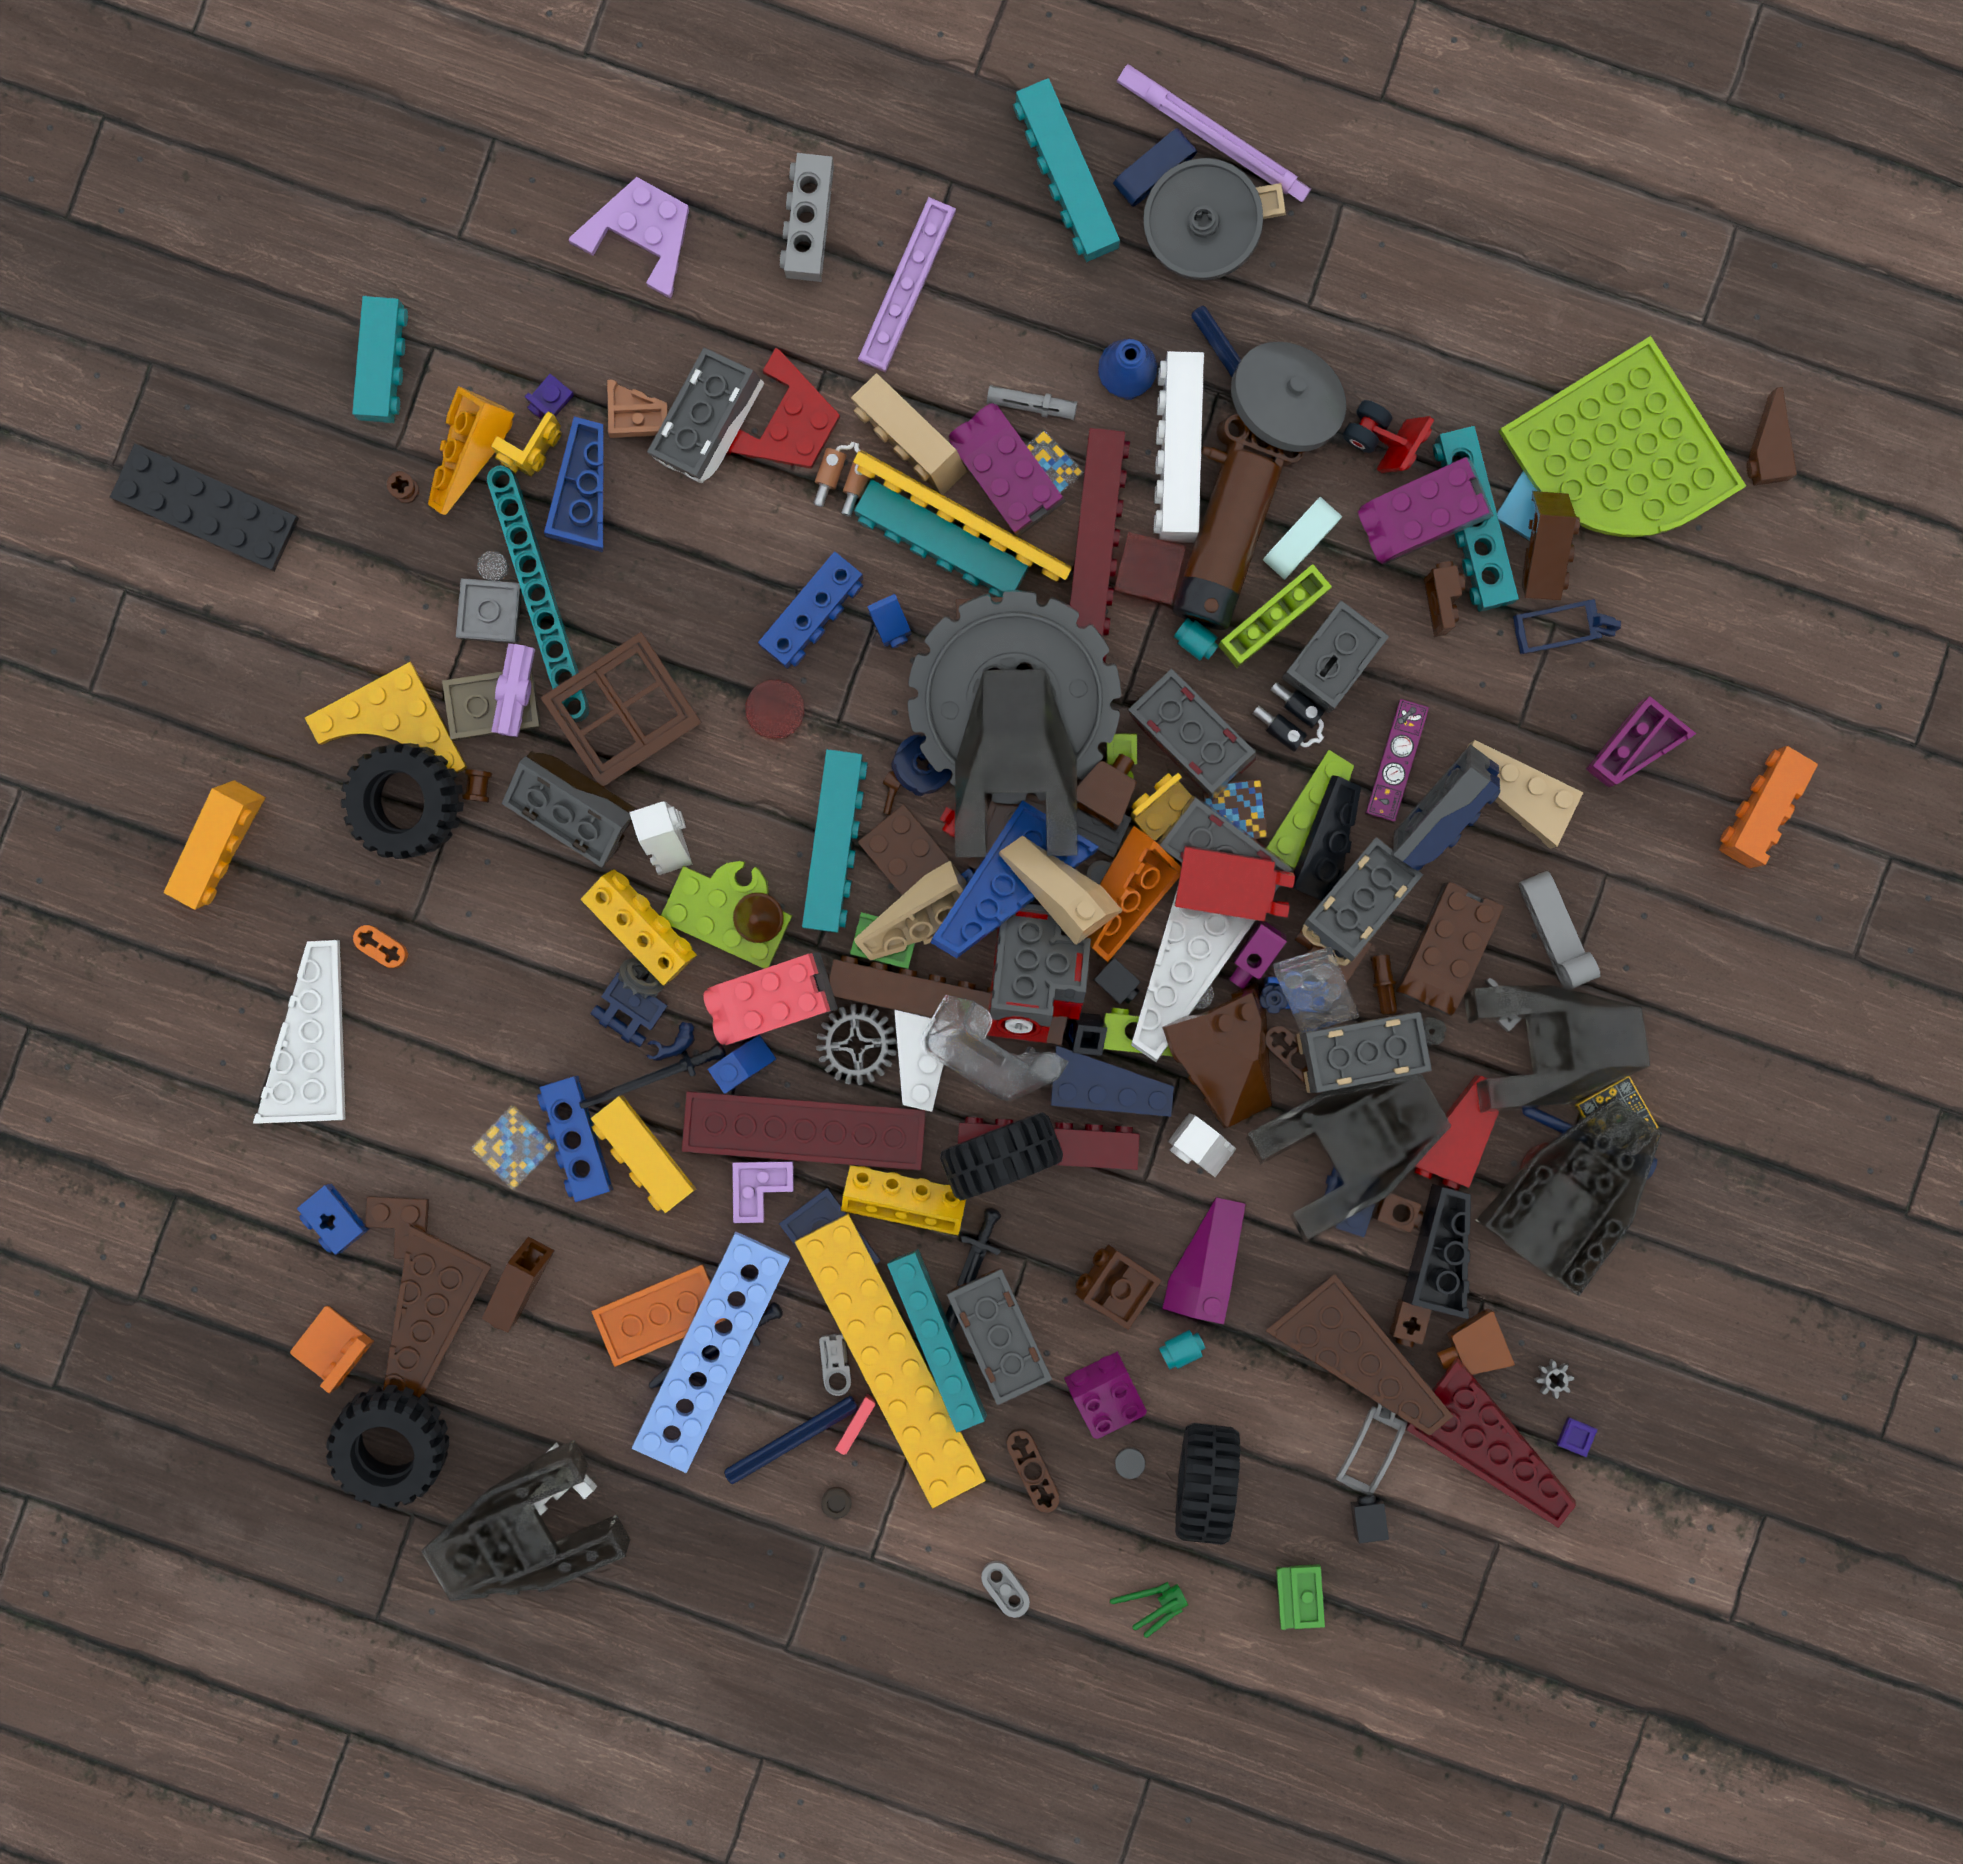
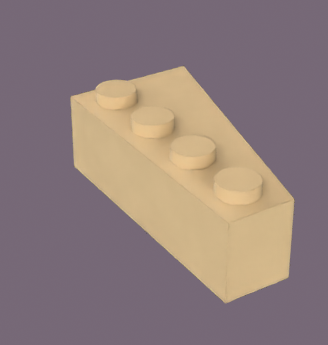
[851,373,967,495]
[1466,740,1583,849]

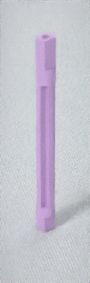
[1117,64,1311,202]

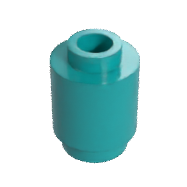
[1173,618,1219,661]
[1159,1329,1206,1370]

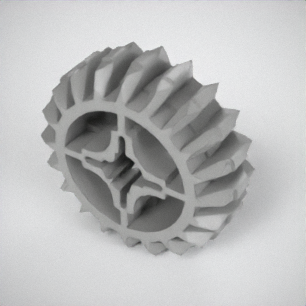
[816,1004,897,1085]

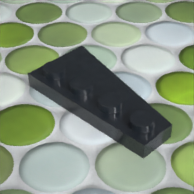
[1290,775,1361,901]

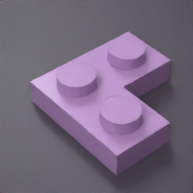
[733,1161,794,1223]

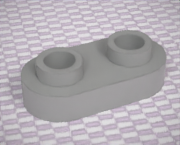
[981,1560,1030,1618]

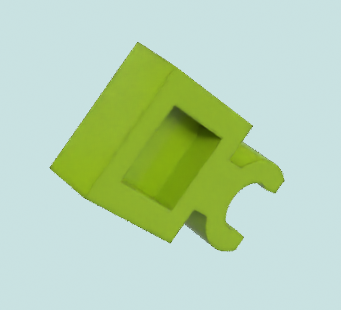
[1107,733,1137,779]

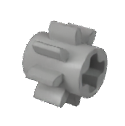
[1534,1359,1574,1399]

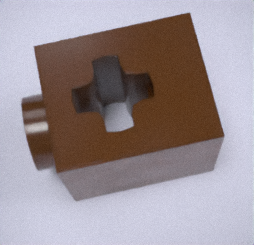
[1389,1299,1432,1347]

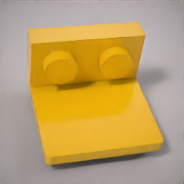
[1130,773,1192,841]

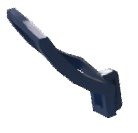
[1513,599,1621,654]

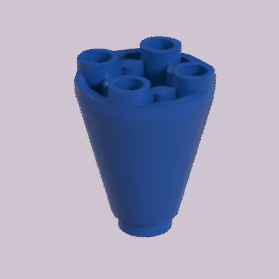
[1098,339,1157,400]

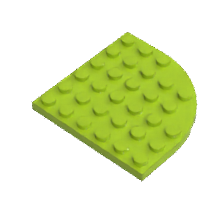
[1498,336,1746,537]

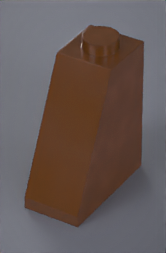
[481,1236,555,1333]

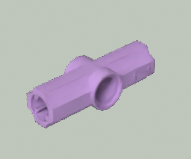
[491,643,535,737]

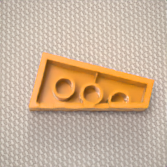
[163,780,266,910]

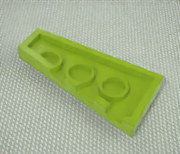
[1267,750,1354,870]

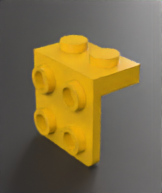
[491,411,562,477]

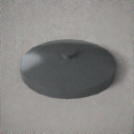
[1144,158,1263,280]
[1231,342,1346,452]

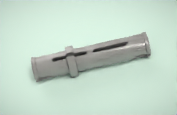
[986,385,1078,421]

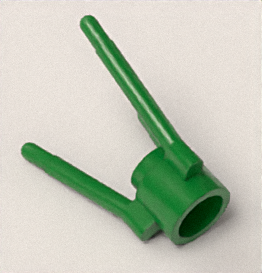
[1110,1582,1188,1638]

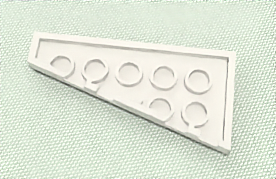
[253,940,345,1124]

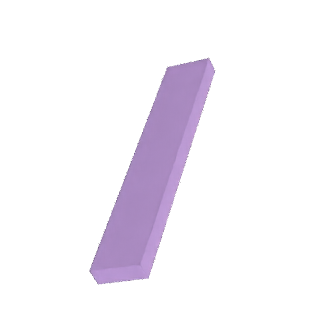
[858,197,956,373]

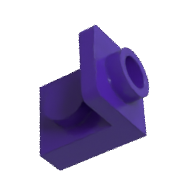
[525,374,574,420]

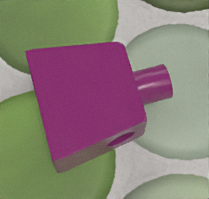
[1229,921,1287,989]

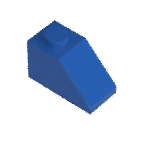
[867,594,912,648]
[707,1035,776,1094]

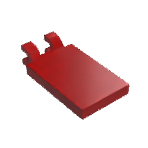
[1175,846,1295,922]

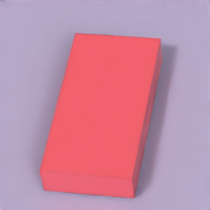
[835,1394,876,1455]

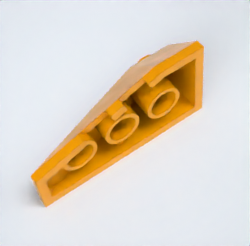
[428,386,515,515]

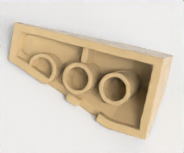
[999,835,1122,945]
[854,861,967,960]

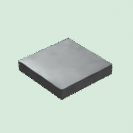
[456,578,521,644]

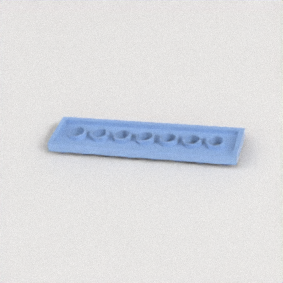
[632,1231,790,1473]

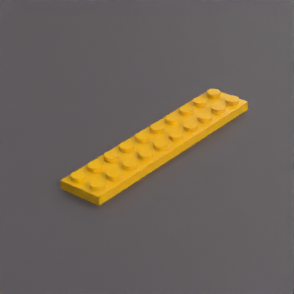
[795,1213,986,1509]

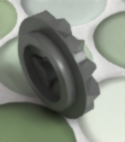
[618,958,664,999]

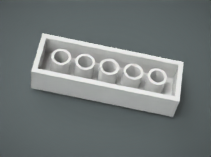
[1153,351,1204,543]

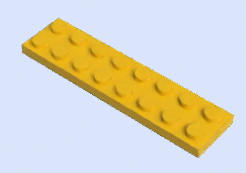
[853,450,1072,581]

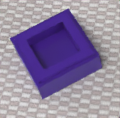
[1557,1417,1598,1457]

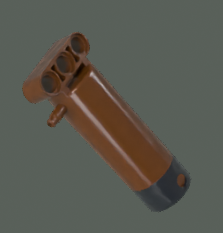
[1173,414,1305,630]

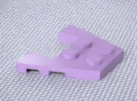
[569,177,689,299]

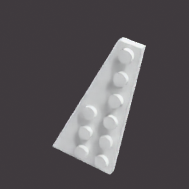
[1131,887,1256,1062]

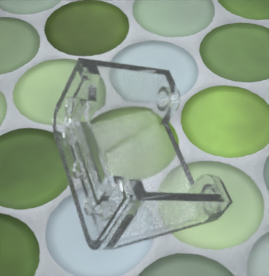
[921,994,1068,1102]

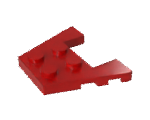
[727,348,840,469]

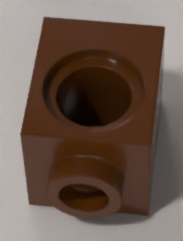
[1373,1190,1423,1233]

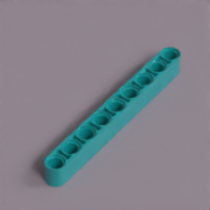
[487,465,590,722]

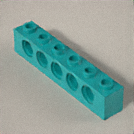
[1433,426,1519,612]

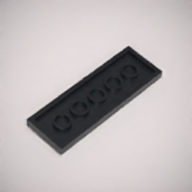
[110,443,299,572]

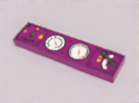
[1365,699,1429,822]

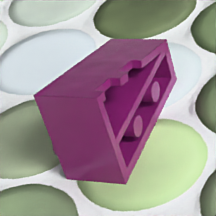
[1586,696,1696,788]

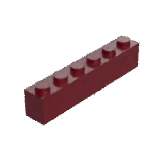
[958,1117,1140,1170]

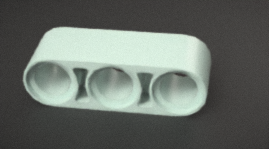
[1263,497,1343,580]

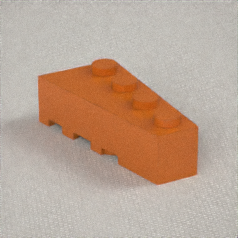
[1719,746,1818,869]

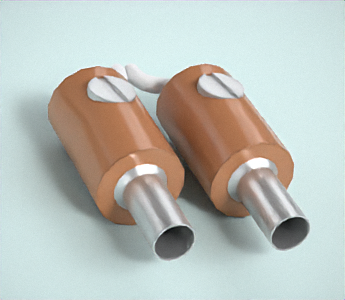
[813,441,870,517]

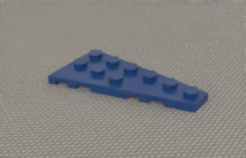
[930,800,1099,959]

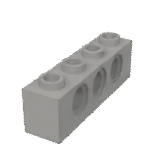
[780,153,834,282]

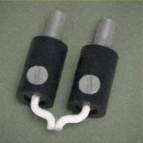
[1252,682,1325,752]

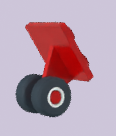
[1343,400,1434,473]

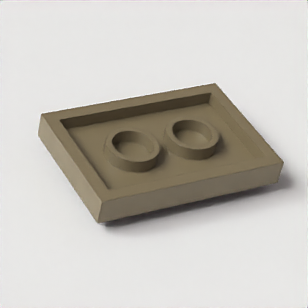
[442,669,541,740]

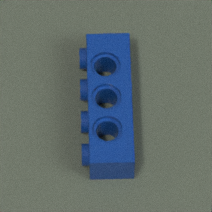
[537,1076,614,1202]

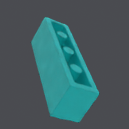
[352,296,408,423]

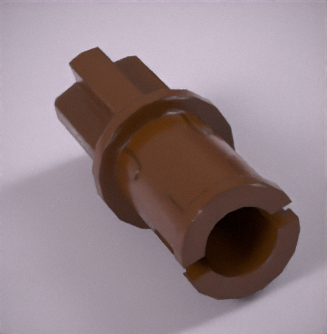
[1371,955,1397,1015]

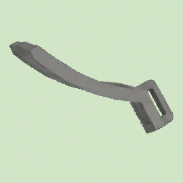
[1336,1403,1408,1495]

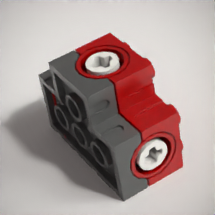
[986,904,1091,1043]

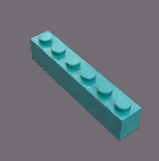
[1013,78,1120,262]
[854,479,1029,597]
[802,749,868,933]
[887,1249,987,1433]

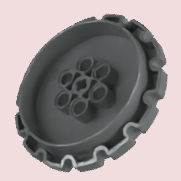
[908,590,1121,804]

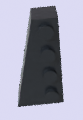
[1402,1184,1471,1319]

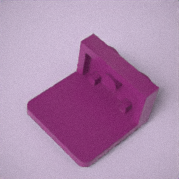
[1064,1351,1147,1439]

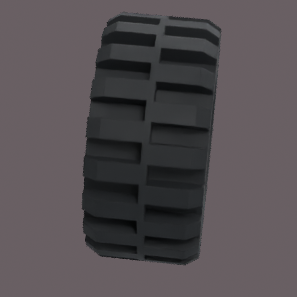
[341,743,464,859]
[940,1112,1063,1201]
[326,1385,449,1508]
[1175,1423,1240,1545]

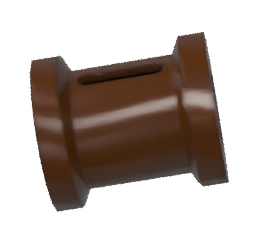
[387,471,419,503]
[462,769,492,802]

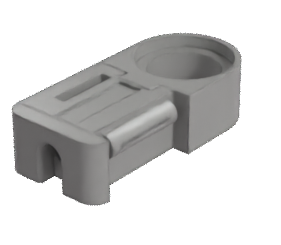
[819,1333,852,1396]

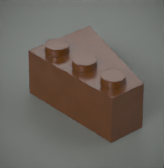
[1522,491,1580,600]

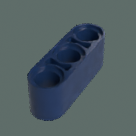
[1113,128,1198,207]

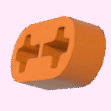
[353,925,408,968]

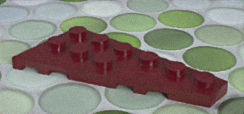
[1406,1357,1576,1528]

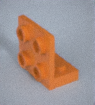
[290,1306,374,1393]

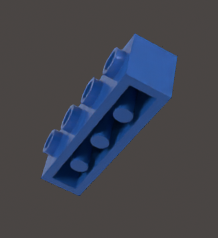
[758,551,863,669]

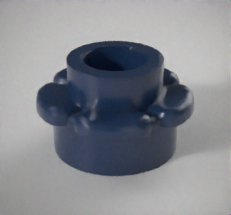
[1259,984,1289,1014]

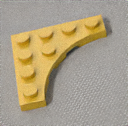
[305,662,467,773]

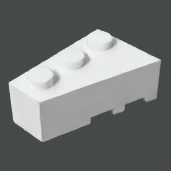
[629,801,693,875]

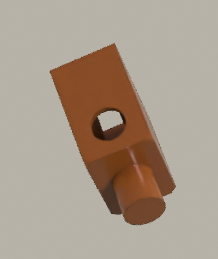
[1436,1308,1515,1375]

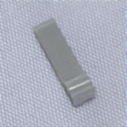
[1519,871,1600,989]

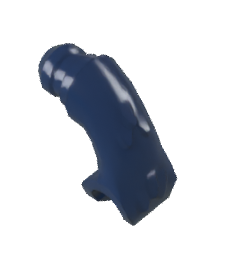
[646,1022,696,1061]

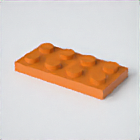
[591,1264,726,1367]

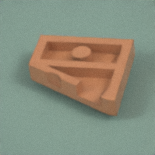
[607,380,669,438]

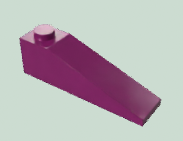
[1162,1197,1246,1324]

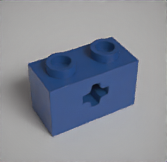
[297,1183,369,1255]

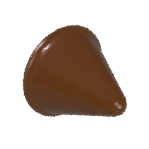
[733,892,784,943]

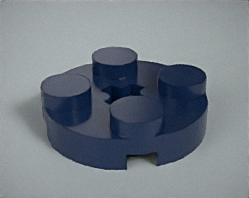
[891,734,952,796]

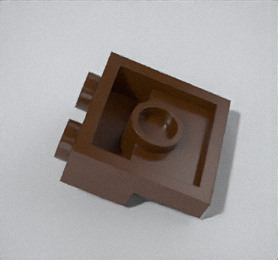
[1424,561,1465,637]
[1075,1244,1162,1330]

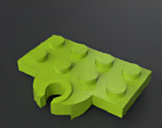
[661,861,793,969]

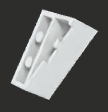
[895,1010,953,1112]
[1167,1113,1236,1177]

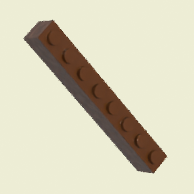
[829,955,1067,1045]

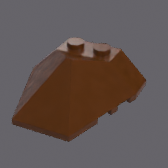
[1162,983,1272,1128]

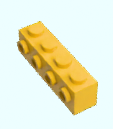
[580,869,697,986]
[590,1095,696,1213]
[841,1165,966,1235]

